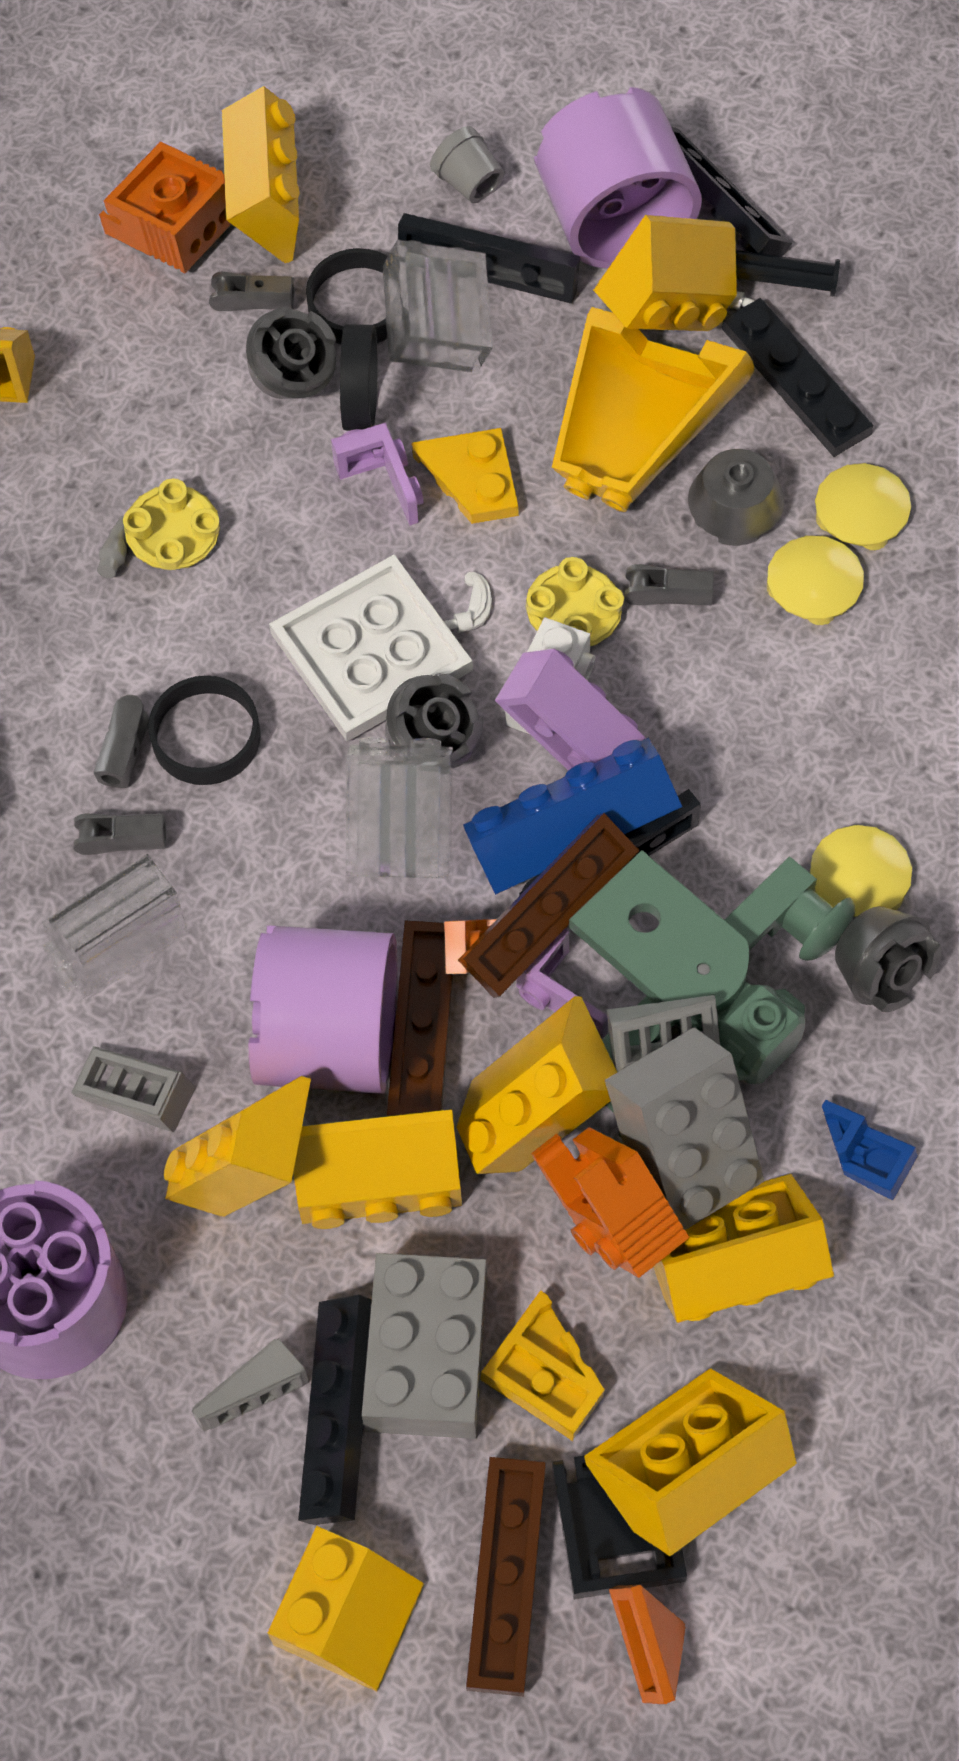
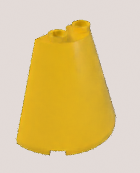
[551,307,754,512]

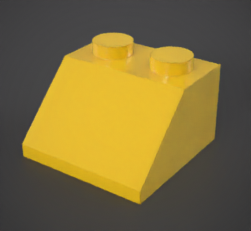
[267,1526,424,1692]

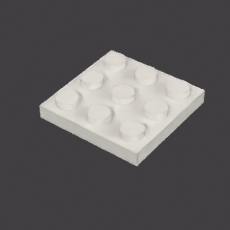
[269,555,473,742]

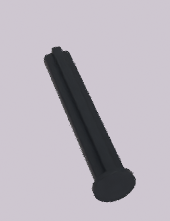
[736,250,840,297]

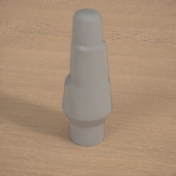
[97,516,127,578]

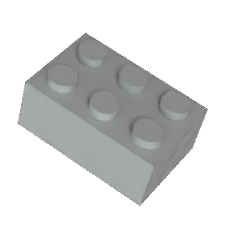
[605,1028,764,1230]
[362,1253,488,1439]

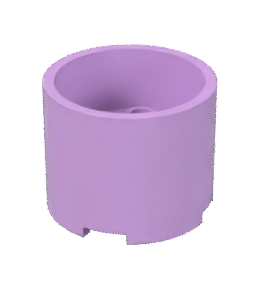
[534,87,702,268]
[248,925,397,1094]
[0,1180,128,1379]

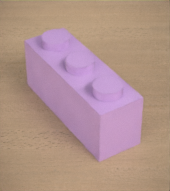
[495,648,646,770]

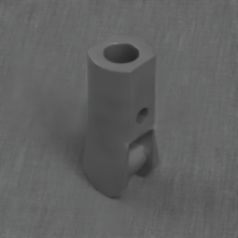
[209,271,294,311]
[624,564,714,606]
[93,695,149,788]
[73,813,166,855]

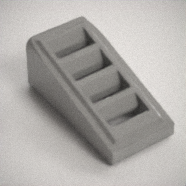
[607,995,720,1072]
[72,1046,195,1132]
[192,1338,309,1432]

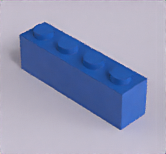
[463,737,682,895]

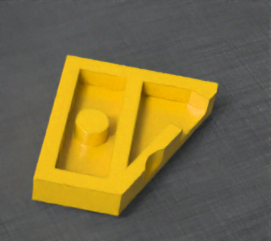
[411,428,519,524]
[480,1290,604,1441]

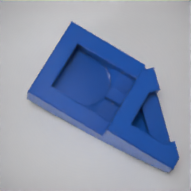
[822,1100,918,1200]

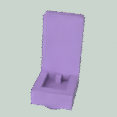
[331,423,424,526]
[516,929,608,1039]

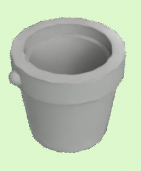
[430,126,504,203]

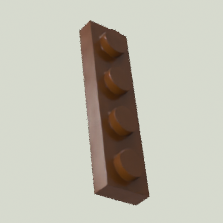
[458,813,639,998]
[387,920,453,1117]
[466,1457,546,1697]

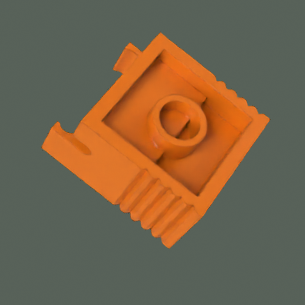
[99,141,231,273]
[531,1127,690,1278]

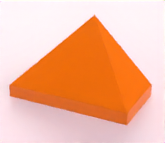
[609,1585,686,1704]

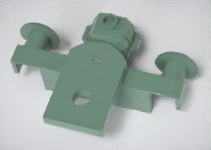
[569,850,855,1137]

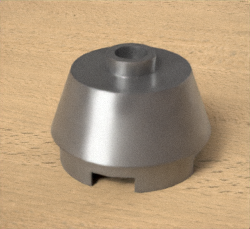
[246,307,336,399]
[688,449,784,546]
[385,673,483,771]
[835,906,942,1012]

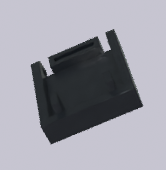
[552,1455,687,1600]

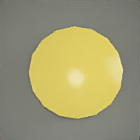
[815,463,911,550]
[123,478,220,570]
[767,536,864,625]
[525,557,624,646]
[810,825,912,917]

